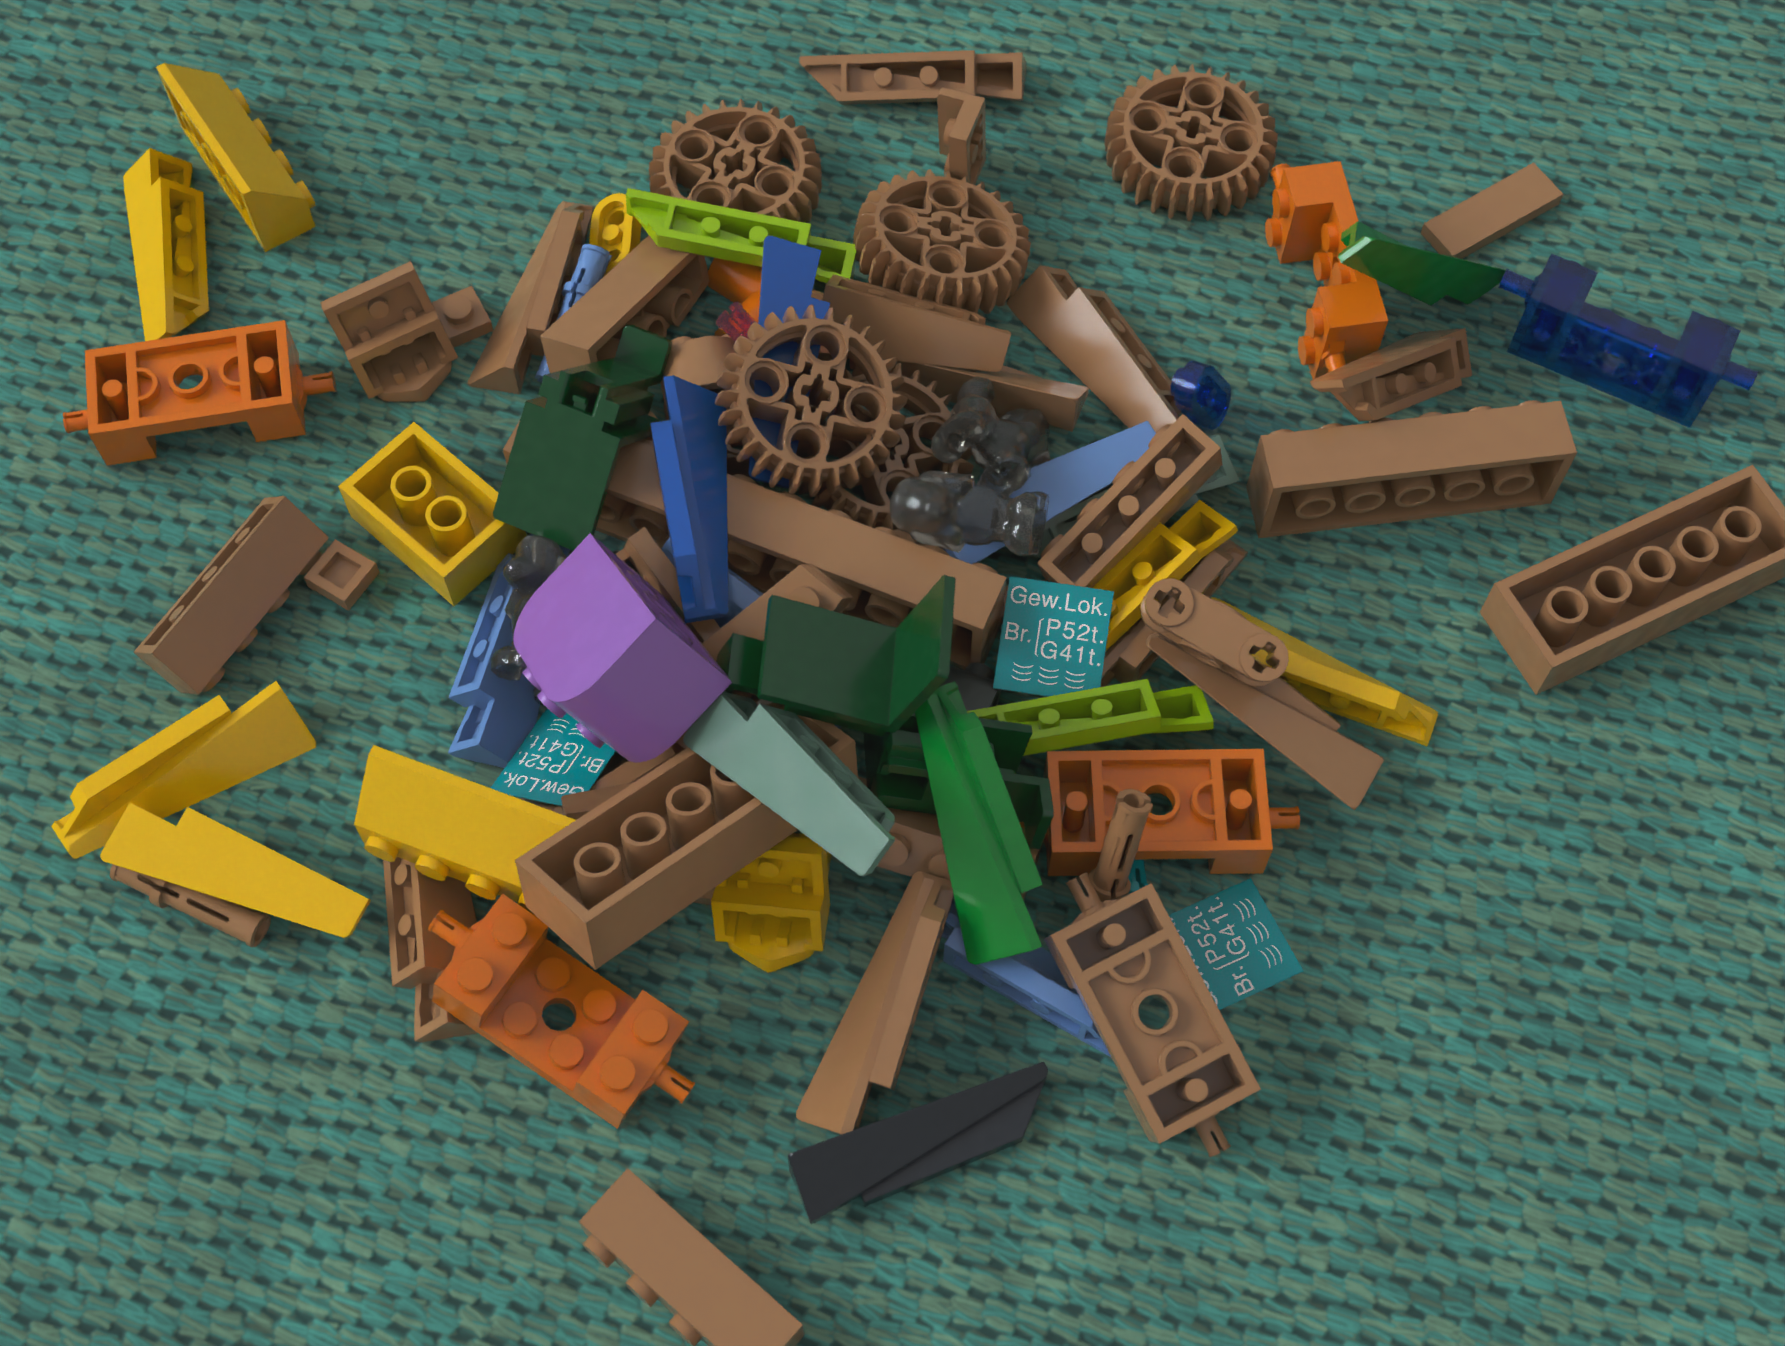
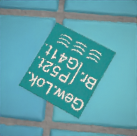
[993,576,1114,697]
[491,708,616,806]
[1169,878,1303,1010]

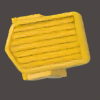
[711,833,832,973]

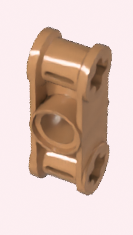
[1140,578,1289,687]

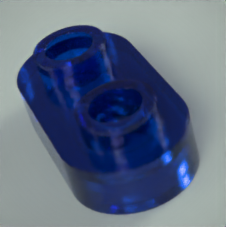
[1170,360,1231,430]

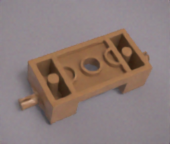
[1044,872,1261,1157]

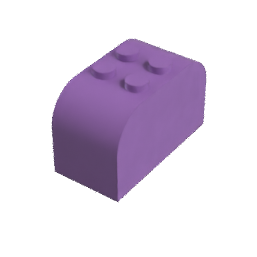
[513,533,732,763]

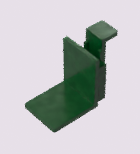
[493,325,672,551]
[716,575,956,737]
[863,626,1054,850]

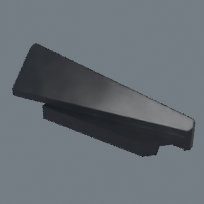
[787,1062,1048,1224]

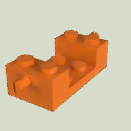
[1265,161,1389,379]
[63,320,336,466]
[1019,749,1300,876]
[428,893,696,1129]

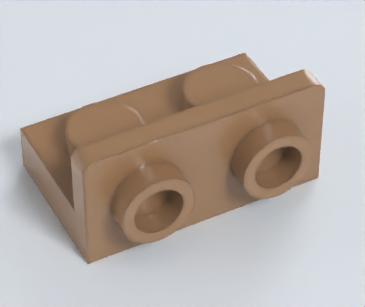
[937,88,986,185]

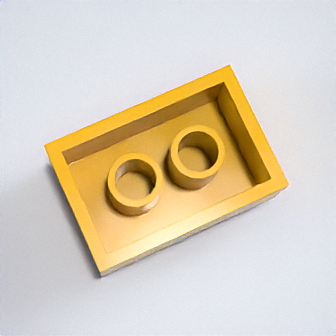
[338,422,528,606]

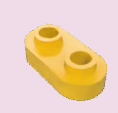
[589,193,642,276]

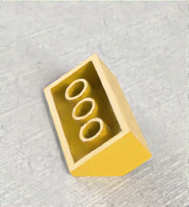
[156,63,316,252]
[354,745,575,917]

